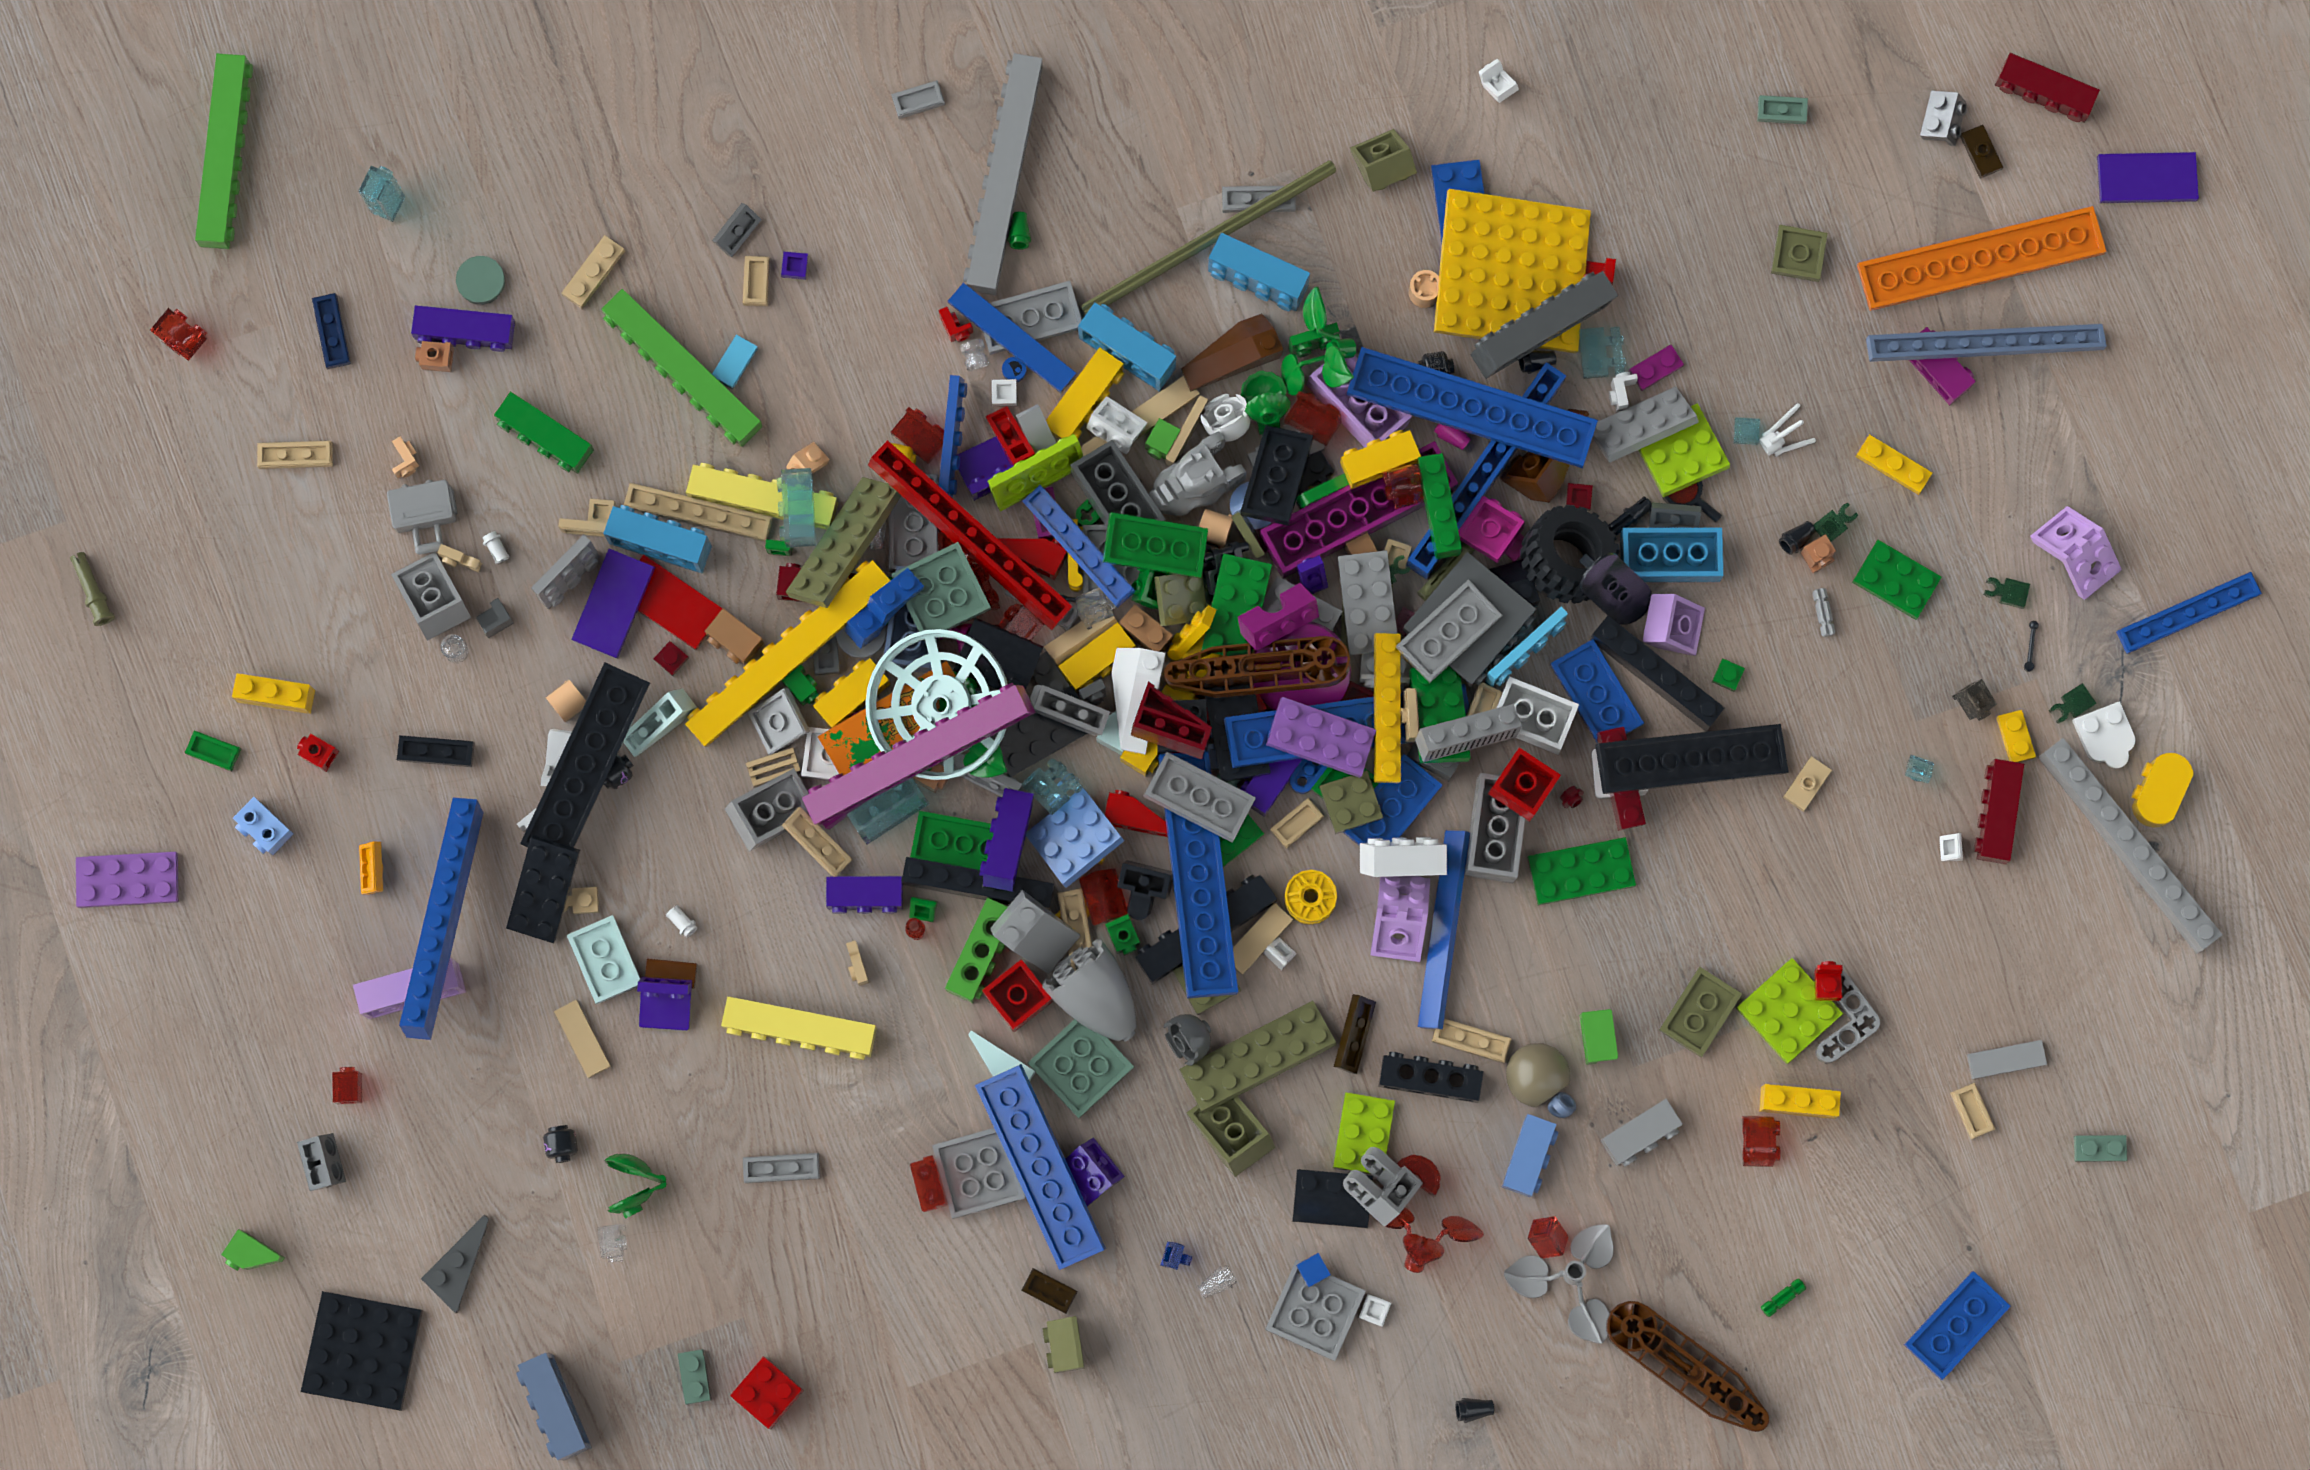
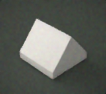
[1940,833,1963,861]
[1263,937,1296,970]

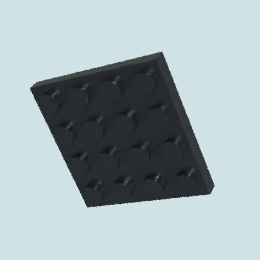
[300,1291,423,1411]

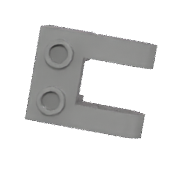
[1343,1147,1423,1227]

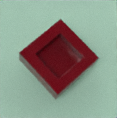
[1566,483,1593,511]
[653,641,689,676]

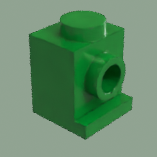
[782,664,820,706]
[1105,914,1140,956]

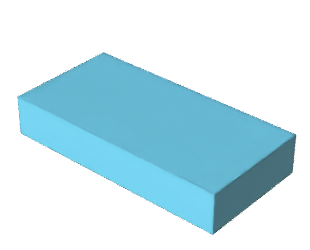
[712,334,758,389]

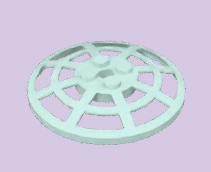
[866,629,1008,780]

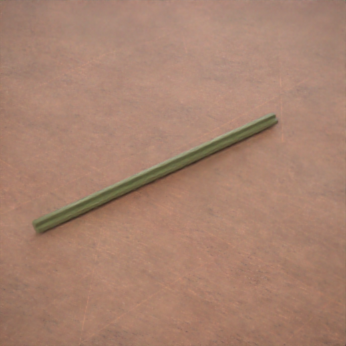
[1081,160,1336,315]

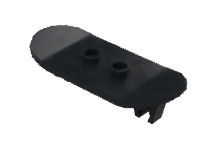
[1579,552,1652,625]

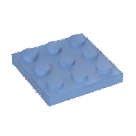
[1026,787,1125,888]

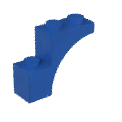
[845,568,924,649]

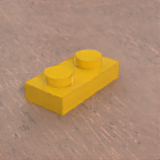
[1996,710,2036,763]

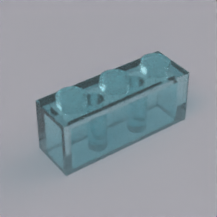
[358,166,405,222]
[777,468,816,548]
[847,778,929,845]

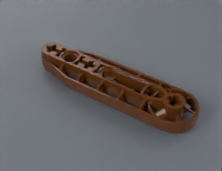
[1164,636,1351,698]
[1606,1301,1769,1432]

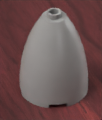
[1042,939,1137,1041]

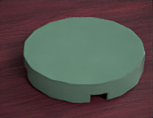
[456,256,505,305]

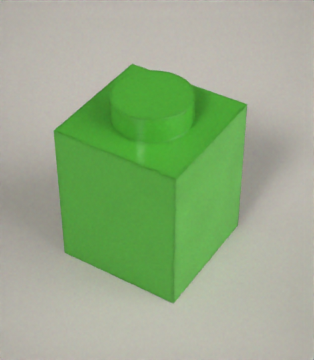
[1145,418,1181,460]

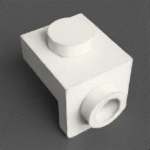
[1479,59,1519,103]
[1609,372,1638,412]

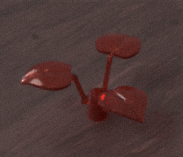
[1377,1208,1484,1273]

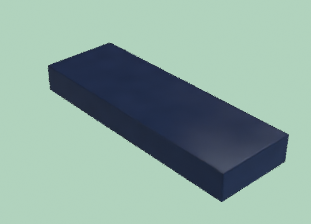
[312,293,351,370]

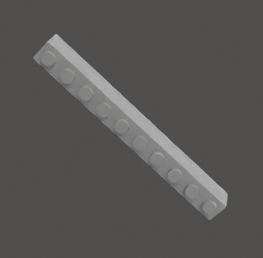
[963,53,1043,295]
[2038,738,2223,954]

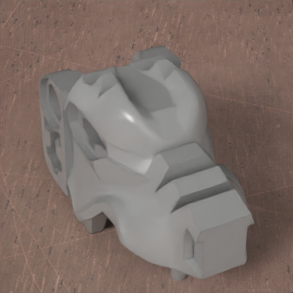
[1148,431,1246,516]

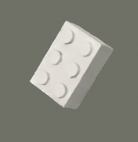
[1497,676,1579,755]
[1360,837,1447,877]

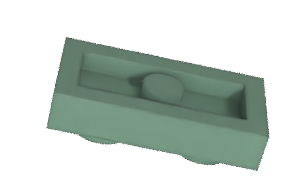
[1757,95,1808,124]
[2074,1135,2127,1162]
[678,1349,711,1405]

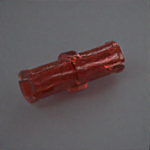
[905,918,925,940]

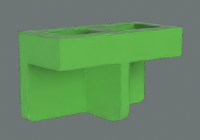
[1579,1009,1618,1065]

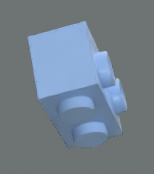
[233,797,294,855]

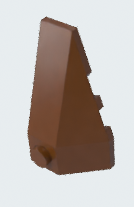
[1181,313,1284,392]
[1501,409,1589,503]

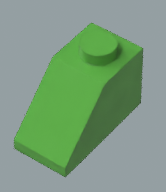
[221,1229,285,1271]

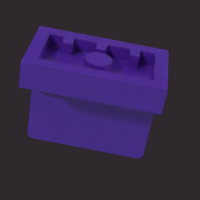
[957,437,1013,501]
[637,977,692,1031]
[1065,1137,1125,1207]

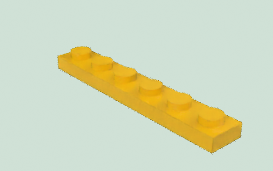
[1374,633,1401,783]

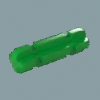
[1761,1278,1806,1317]

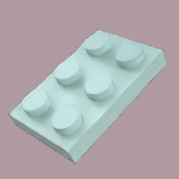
[567,915,640,1004]

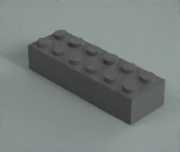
[1470,271,1618,379]

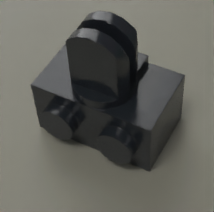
[1117,860,1173,920]

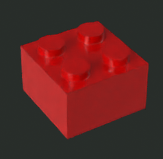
[1488,747,1561,822]
[982,959,1053,1032]
[730,1356,804,1430]

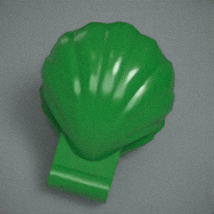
[1241,370,1291,435]
[604,1153,667,1219]

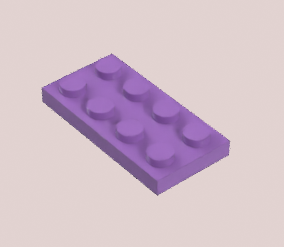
[1266,697,1376,778]
[76,852,179,908]

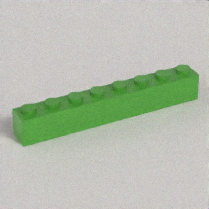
[195,53,253,249]
[602,289,763,447]

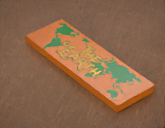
[818,661,956,776]

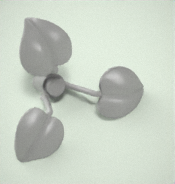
[1504,1225,1613,1344]

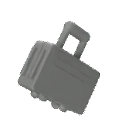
[387,480,458,555]

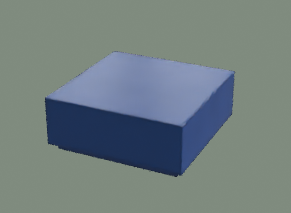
[1296,1253,1331,1288]

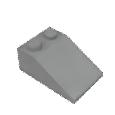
[391,552,471,641]
[725,768,810,852]
[991,890,1080,974]

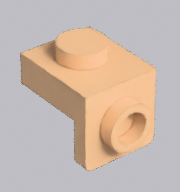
[392,436,419,479]
[786,442,830,485]

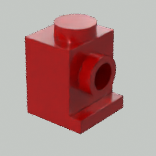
[297,733,339,772]

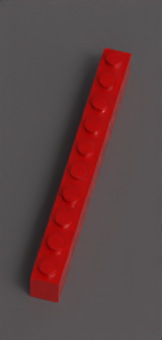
[868,440,1073,630]

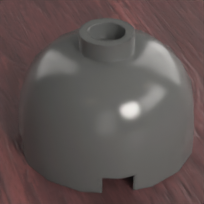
[1164,1014,1211,1066]

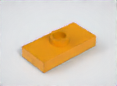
[359,841,383,895]

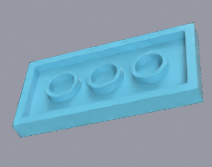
[1485,606,1568,687]

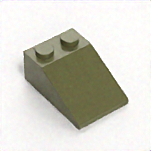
[1187,1096,1275,1177]

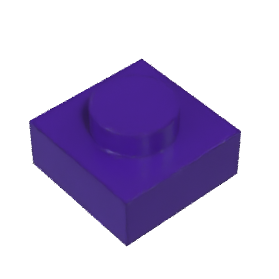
[781,251,809,280]

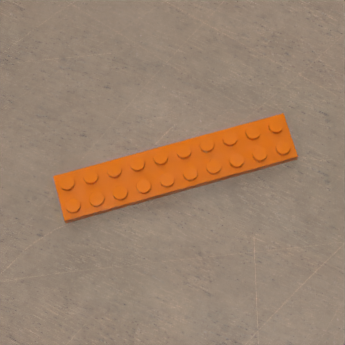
[1857,206,2107,311]

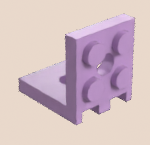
[2030,506,2122,600]
[1370,876,1430,962]

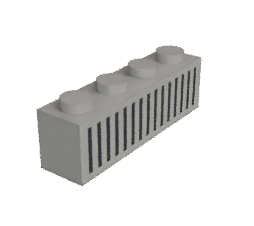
[1415,704,1522,762]

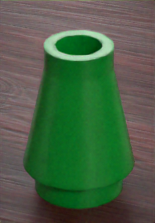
[1007,211,1031,250]

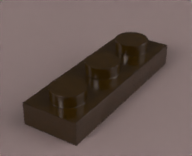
[1333,994,1376,1074]

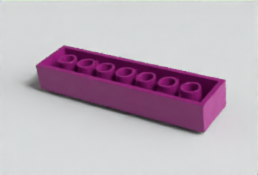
[1259,441,1458,579]

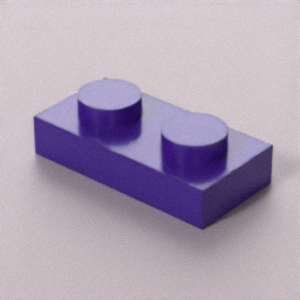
[1297,555,1328,594]

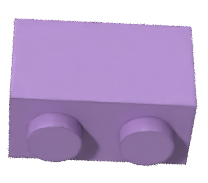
[1642,594,1705,655]

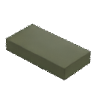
[1232,509,1267,558]

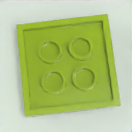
[1638,403,1730,497]
[1736,958,1843,1064]

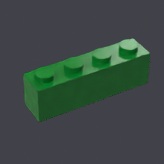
[494,391,594,474]
[1417,453,1462,559]

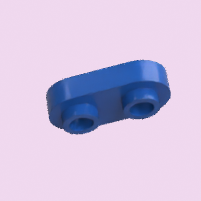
[1290,758,1328,794]

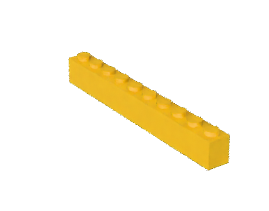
[685,560,891,747]

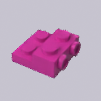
[1458,496,1525,563]

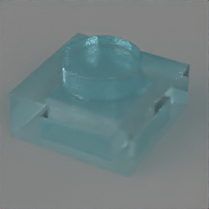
[1733,417,1760,445]
[1905,755,1934,784]

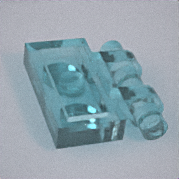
[1579,327,1626,379]
[1021,758,1083,815]

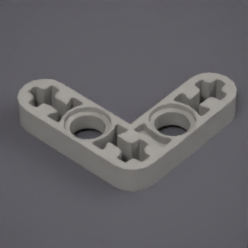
[1816,971,1880,1064]

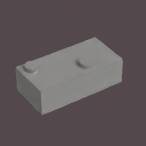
[1464,773,1525,883]

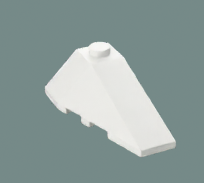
[1112,648,1165,755]

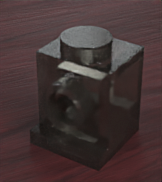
[1952,679,1997,721]

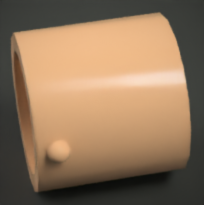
[1409,270,1439,308]
[1199,509,1233,549]
[545,680,586,723]

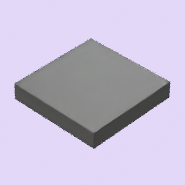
[748,688,810,755]

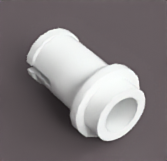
[483,531,510,564]
[666,905,697,938]

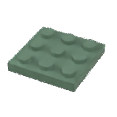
[891,542,991,642]
[1027,1019,1134,1119]

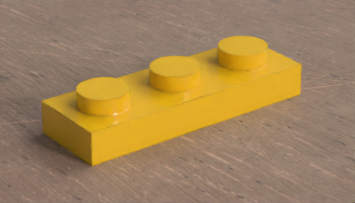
[1855,434,1932,495]

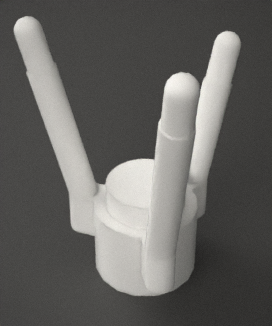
[1759,403,1816,457]

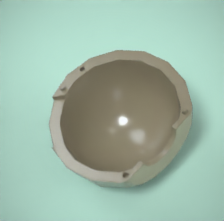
[1506,1043,1570,1107]

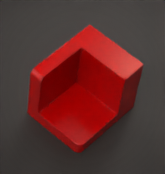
[1584,258,1616,285]

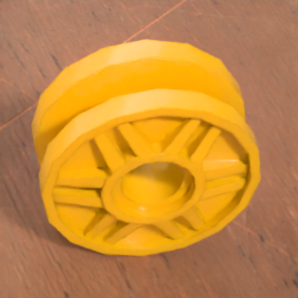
[1284,870,1337,925]

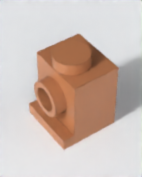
[415,341,454,372]
[1800,534,1836,573]

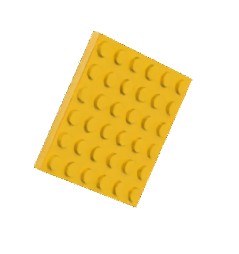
[1434,189,1591,354]

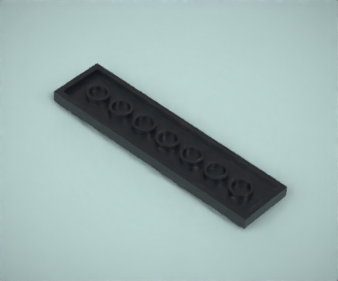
[520,662,651,848]
[1595,724,1789,794]

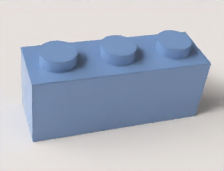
[1502,1114,1559,1197]

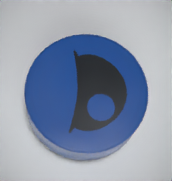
[1002,357,1027,382]

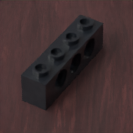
[1378,1052,1484,1103]

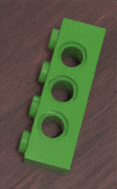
[945,898,1007,1003]

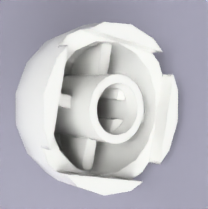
[1200,394,1251,442]

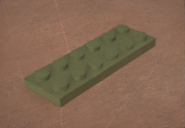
[786,477,901,608]
[1179,1001,1337,1114]

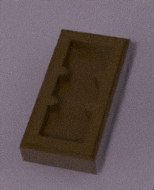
[1960,124,2003,179]
[1021,1268,1078,1314]

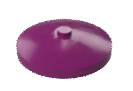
[1254,621,1351,711]

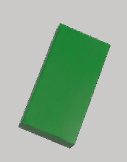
[185,730,241,772]

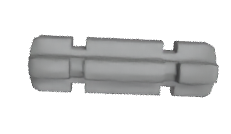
[1812,588,1835,637]

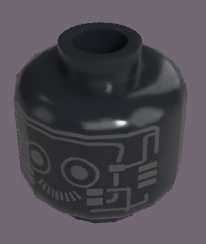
[1418,351,1455,374]

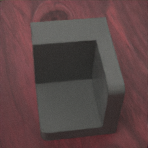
[476,598,514,638]

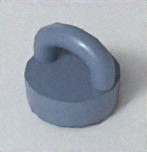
[1548,1092,1576,1118]

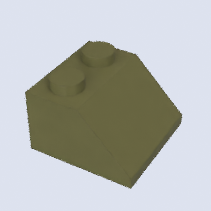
[1350,129,1417,192]
[1043,1316,1085,1373]

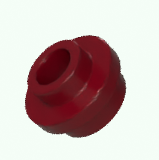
[1560,786,1584,808]

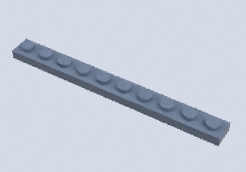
[1866,324,2107,362]

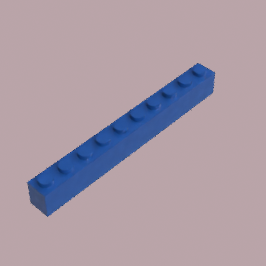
[1406,362,1566,579]
[399,797,484,1040]

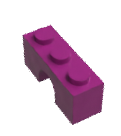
[1238,583,1319,651]

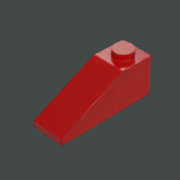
[985,406,1035,467]
[997,538,1068,581]
[1105,790,1168,838]

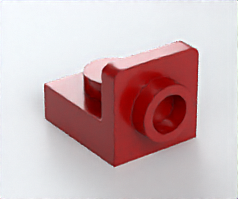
[938,307,973,342]
[1814,961,1843,1001]

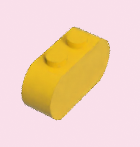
[2131,753,2193,828]

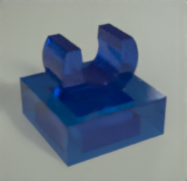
[1160,1241,1192,1270]

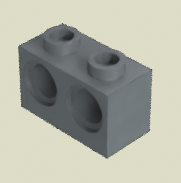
[297,1133,346,1191]

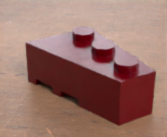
[1131,681,1212,759]

